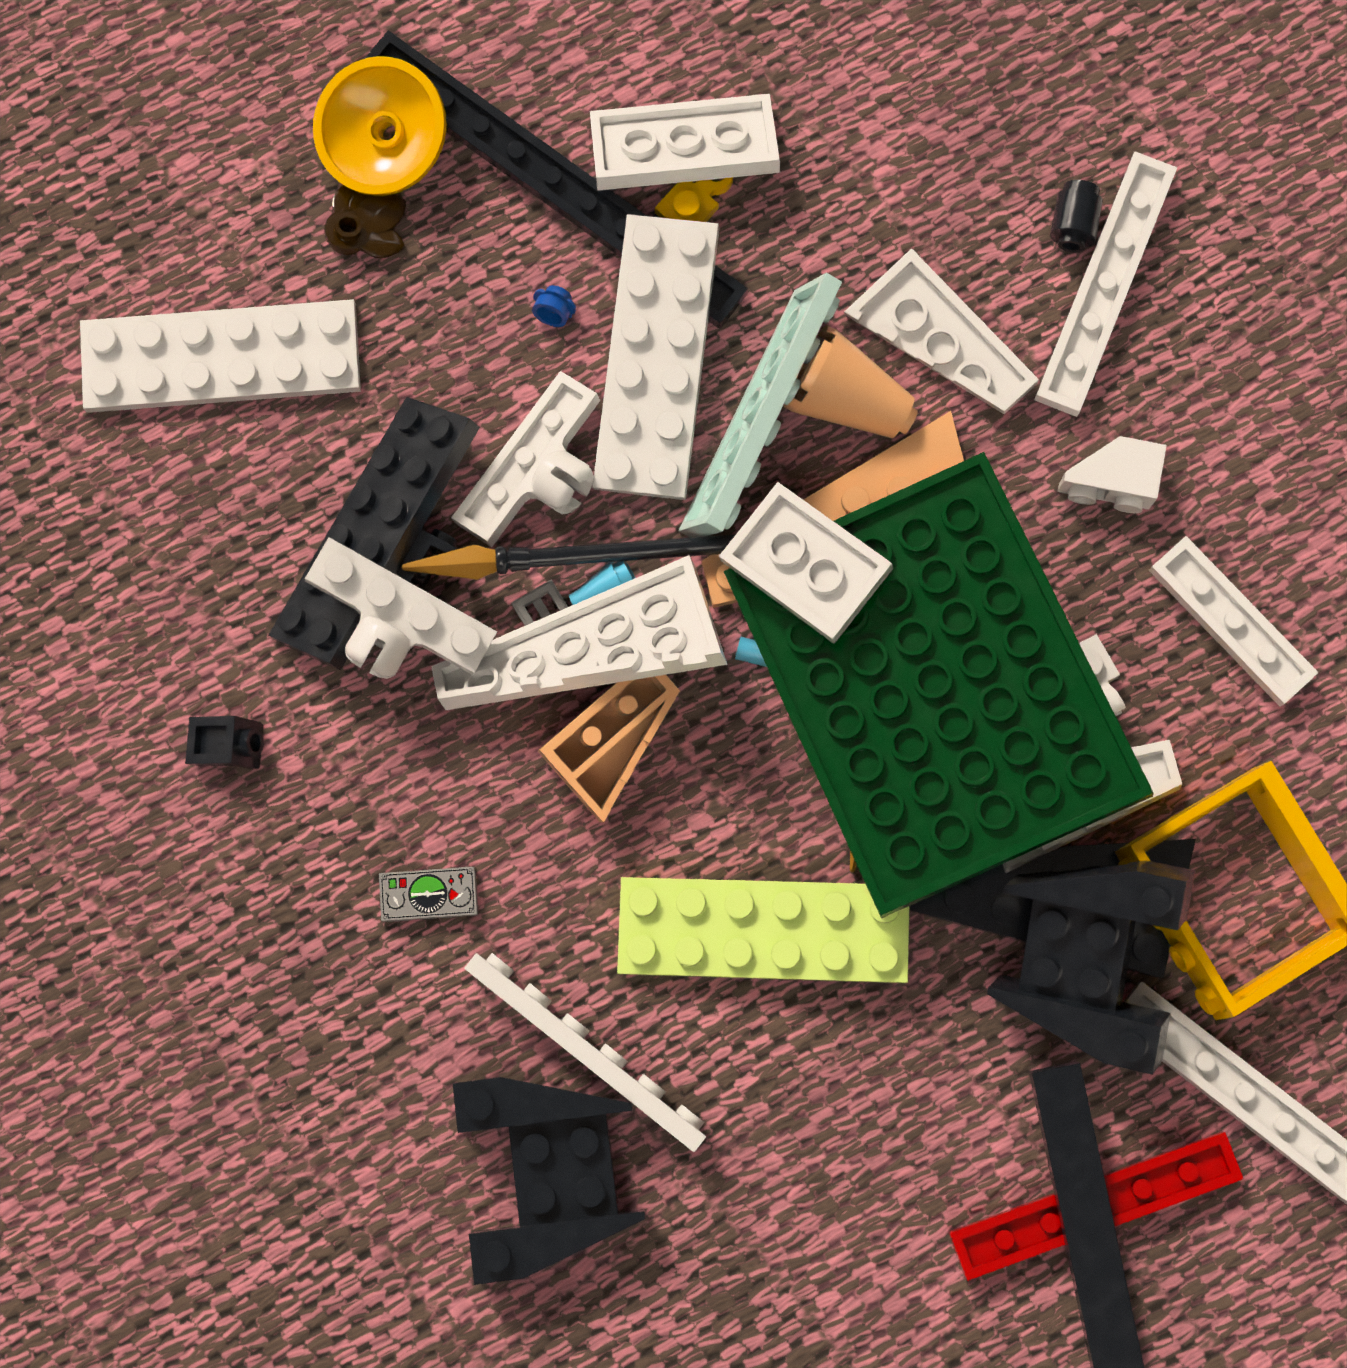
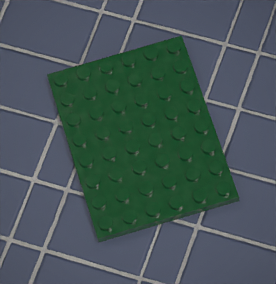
[723,452,1154,919]

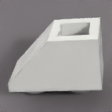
[1058,436,1166,513]

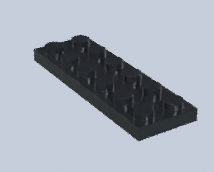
[268,397,480,671]

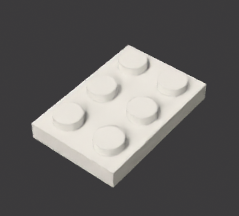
[719,482,893,643]

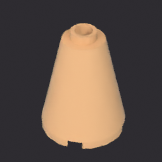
[783,324,918,439]

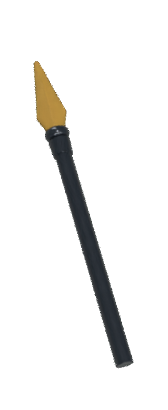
[402,534,736,580]

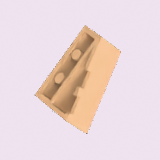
[537,675,680,823]

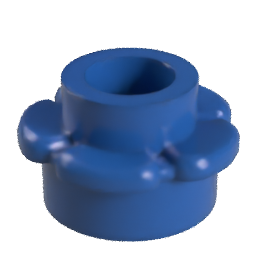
[532,285,576,327]

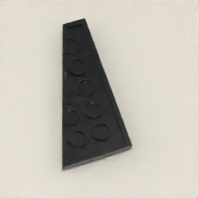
[909,839,1196,979]

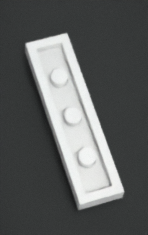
[1149,536,1319,707]

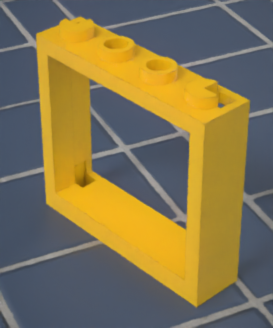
[1115,761,1347,1020]

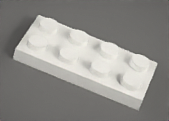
[590,94,780,191]

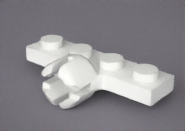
[451,371,600,547]
[305,537,497,679]

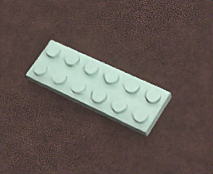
[678,272,842,537]

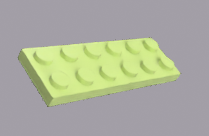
[617,877,909,983]

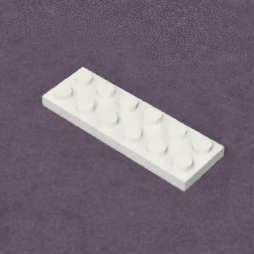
[592,214,720,500]
[80,299,361,413]

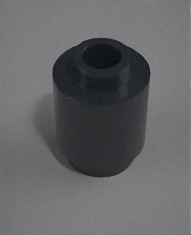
[1050,180,1103,253]

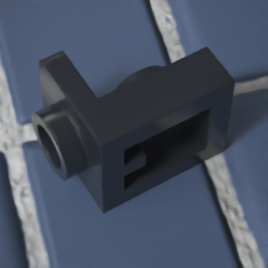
[396,529,458,587]
[185,716,264,769]

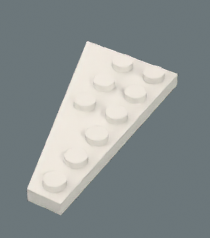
[431,555,727,710]

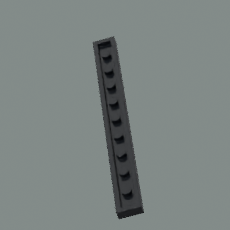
[364,30,748,329]

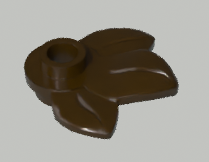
[324,185,406,258]

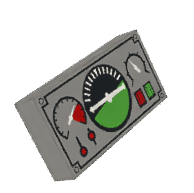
[379,867,478,922]

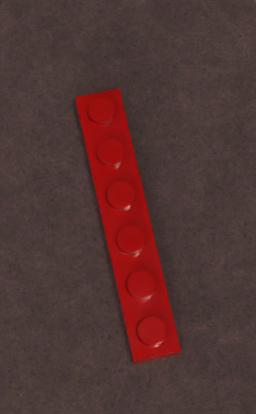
[948,1132,1244,1281]

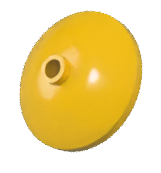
[313,56,447,196]

